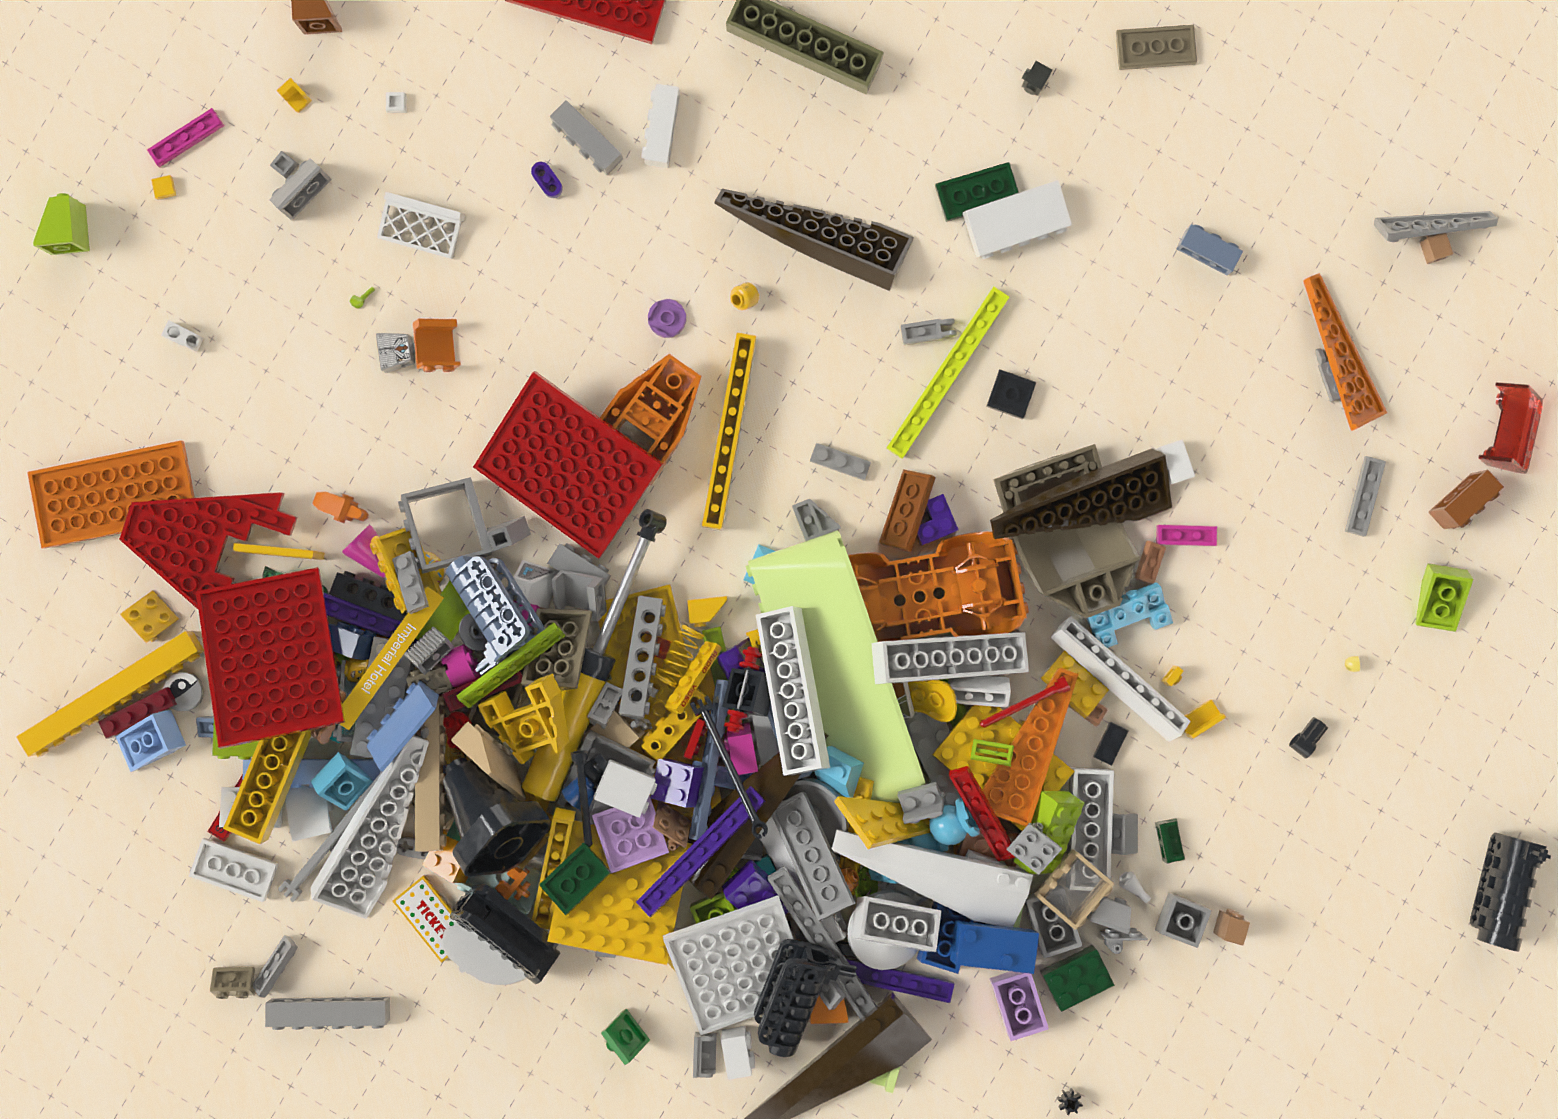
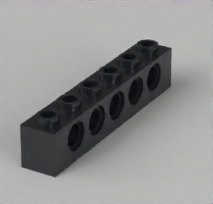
[329,571,448,622]

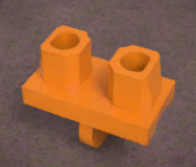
[495,866,531,900]

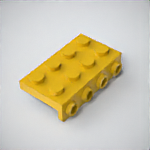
[370,528,442,613]

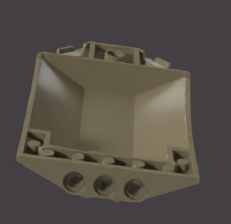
[993,444,1141,618]

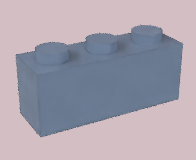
[1176,224,1243,276]

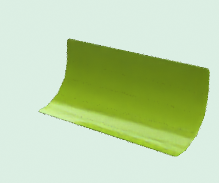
[415,580,470,642]

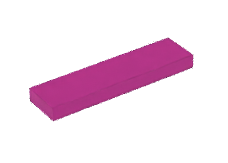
[147,108,224,168]

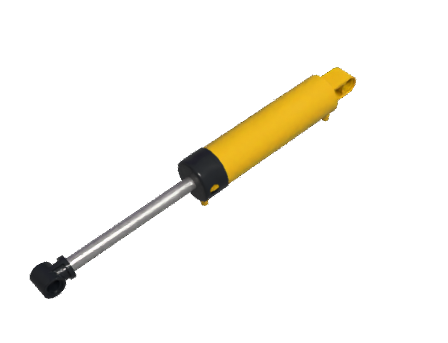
[521,509,667,812]

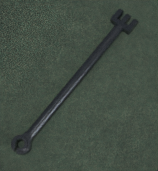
[690,695,768,839]

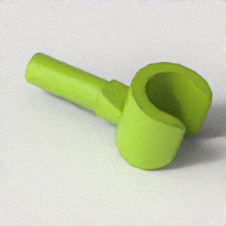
[349,287,375,309]

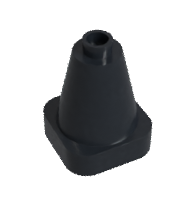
[443,758,552,877]

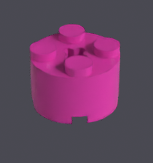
[441,644,482,688]

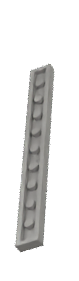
[768,866,876,1019]

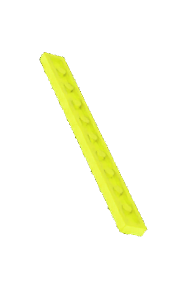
[886,286,1009,459]

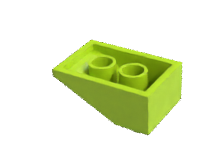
[1415,563,1474,632]

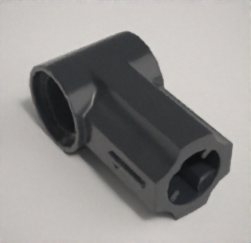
[1289,717,1328,759]

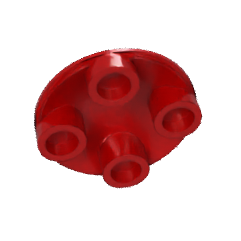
[443,711,472,750]

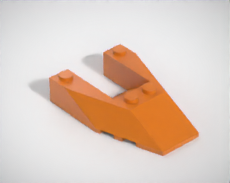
[600,354,702,486]

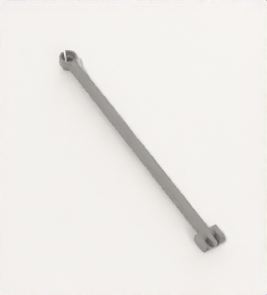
[278,724,429,903]

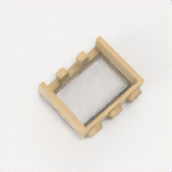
[1034,849,1114,930]

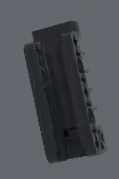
[450,884,561,984]
[754,939,857,1057]

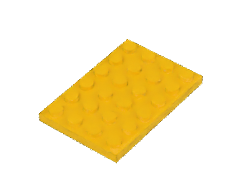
[932,693,1075,831]

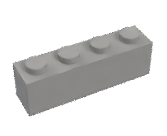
[550,100,623,175]

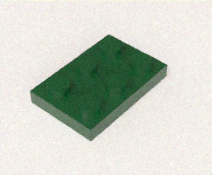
[539,842,612,915]

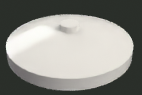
[847,890,918,970]

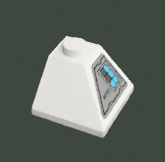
[508,560,560,609]

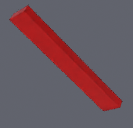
[949,766,1015,861]

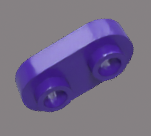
[531,161,563,198]

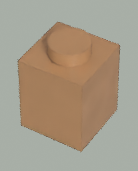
[1420,233,1453,264]

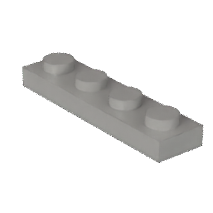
[1344,456,1386,537]

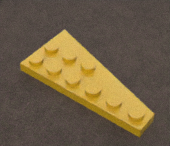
[834,796,931,849]

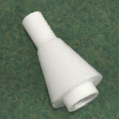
[1119,871,1151,903]

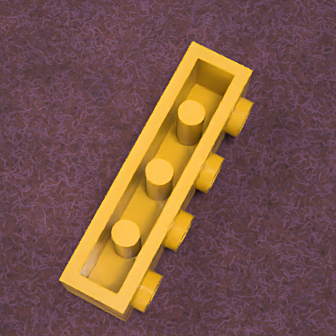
[641,688,713,761]

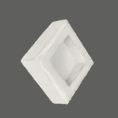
[386,92,407,113]

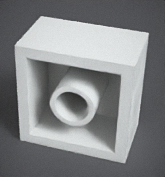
[721,1026,755,1080]

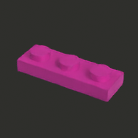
[1156,525,1217,546]

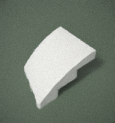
[286,785,333,842]

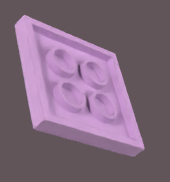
[592,795,669,873]

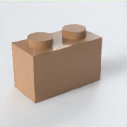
[1213,909,1250,946]

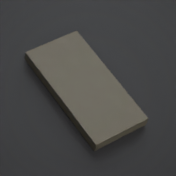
[1116,24,1197,70]

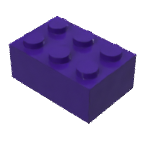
[722,859,789,915]

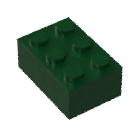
[1040,945,1115,1012]

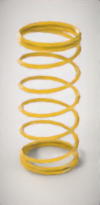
[654,624,704,688]

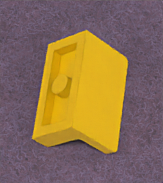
[1184,699,1226,738]

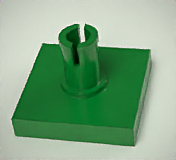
[601,1008,650,1065]

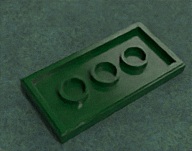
[935,162,1019,222]

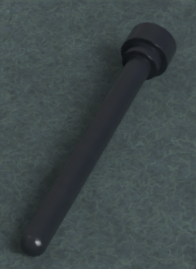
[571,750,593,847]

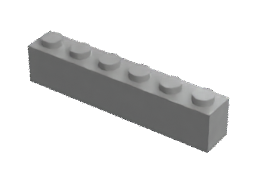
[265,997,390,1030]

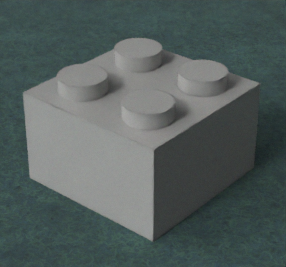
[1155,892,1212,948]

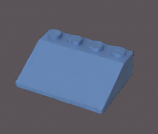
[367,680,439,772]

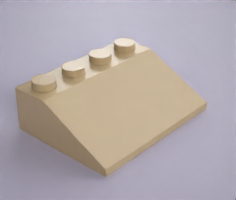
[451,722,526,802]

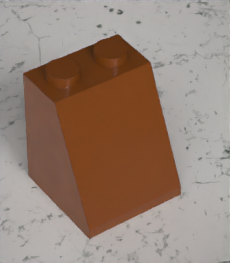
[291,0,342,35]

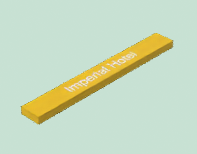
[340,586,444,730]

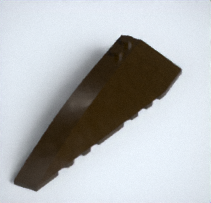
[714,188,914,291]
[687,732,829,900]
[744,992,932,1119]

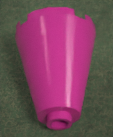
[342,524,385,578]

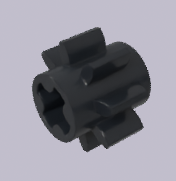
[1057,1088,1083,1115]

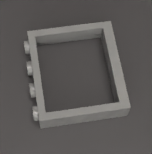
[398,477,493,574]

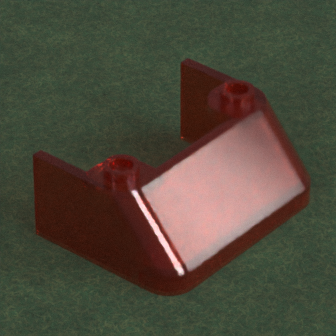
[1478,382,1543,474]

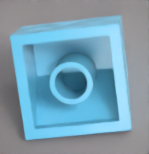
[814,746,864,798]
[311,752,373,811]

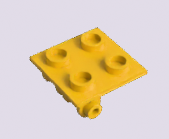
[120,590,179,643]

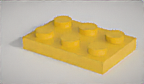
[1040,650,1109,719]

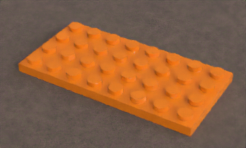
[27,440,195,549]

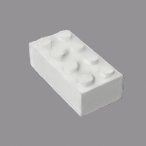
[852,896,941,952]

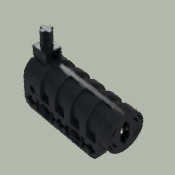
[1470,832,1551,952]

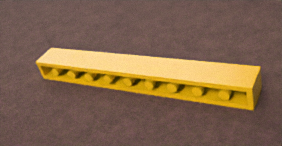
[702,332,756,531]
[16,631,204,757]

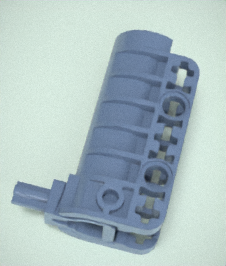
[446,556,545,675]

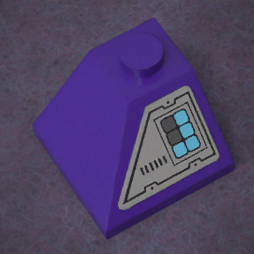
[716,637,766,681]

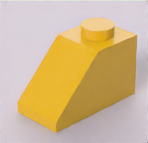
[687,596,728,627]

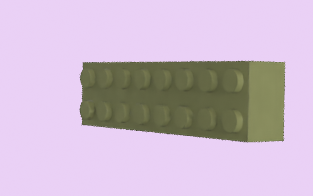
[726,0,884,95]

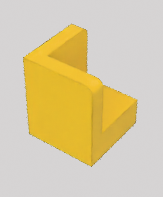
[276,77,312,113]

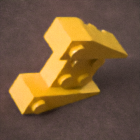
[478,674,569,764]

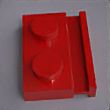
[684,717,708,759]

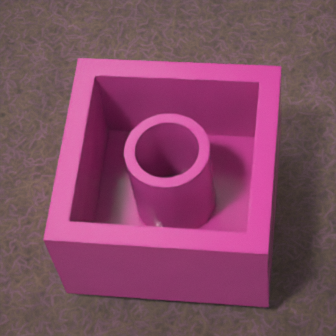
[724,722,758,775]

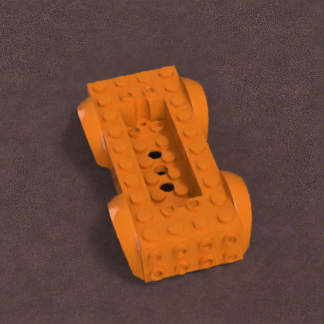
[848,531,1029,642]

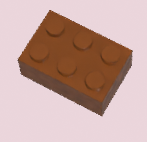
[1428,469,1504,529]

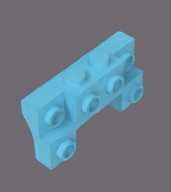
[1086,582,1173,648]

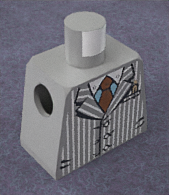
[376,333,415,373]

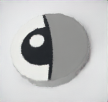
[163,673,204,711]

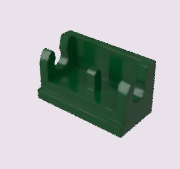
[1155,818,1185,864]

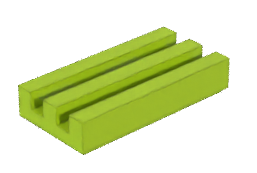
[970,739,1014,767]

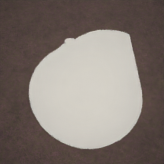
[443,918,543,985]

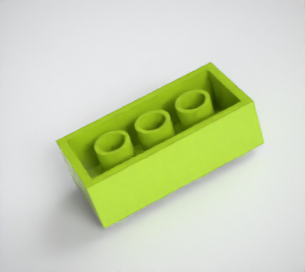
[1014,791,1084,874]

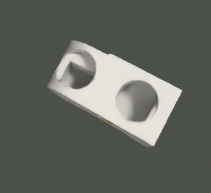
[161,320,204,352]

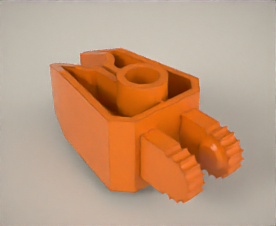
[312,492,369,523]

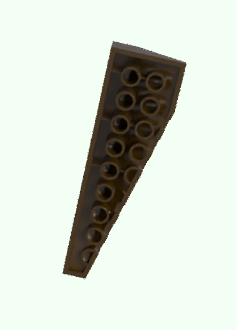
[990,448,1172,539]

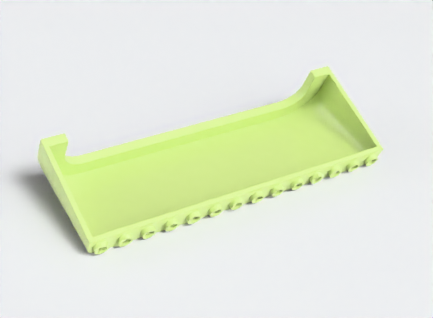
[745,530,925,803]

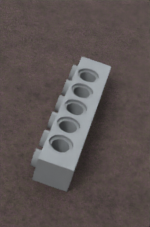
[619,596,666,719]

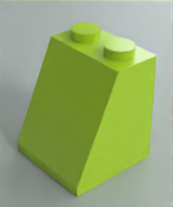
[33,193,90,255]

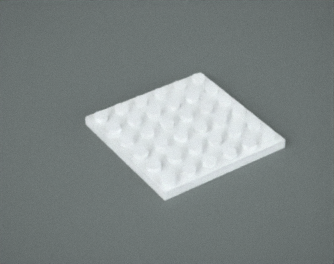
[663,896,794,1036]

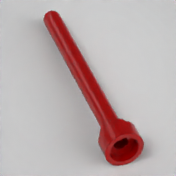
[980,676,1071,728]

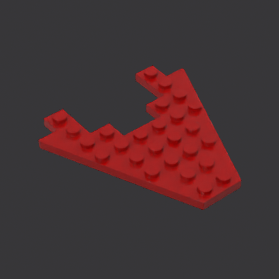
[119,492,298,609]

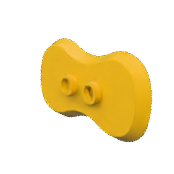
[908,680,957,722]

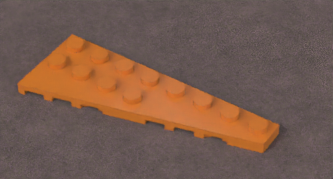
[1303,273,1387,431]
[982,668,1079,826]

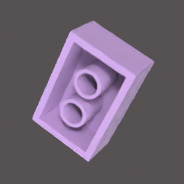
[989,971,1049,1041]

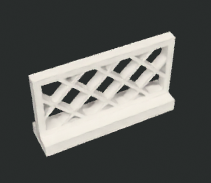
[377,192,465,259]

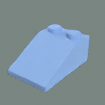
[115,709,186,772]

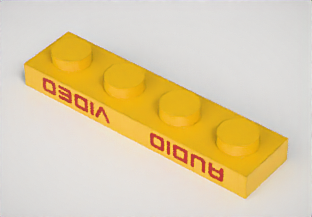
[664,641,722,714]

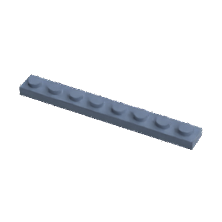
[689,680,729,840]

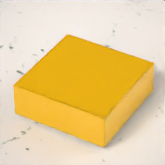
[151,175,177,200]

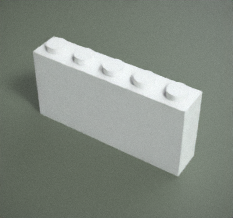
[963,180,1072,259]

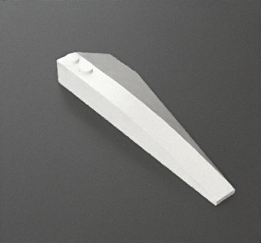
[311,735,429,919]
[832,830,1033,927]

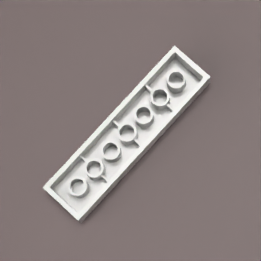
[756,606,830,775]
[871,632,1029,684]

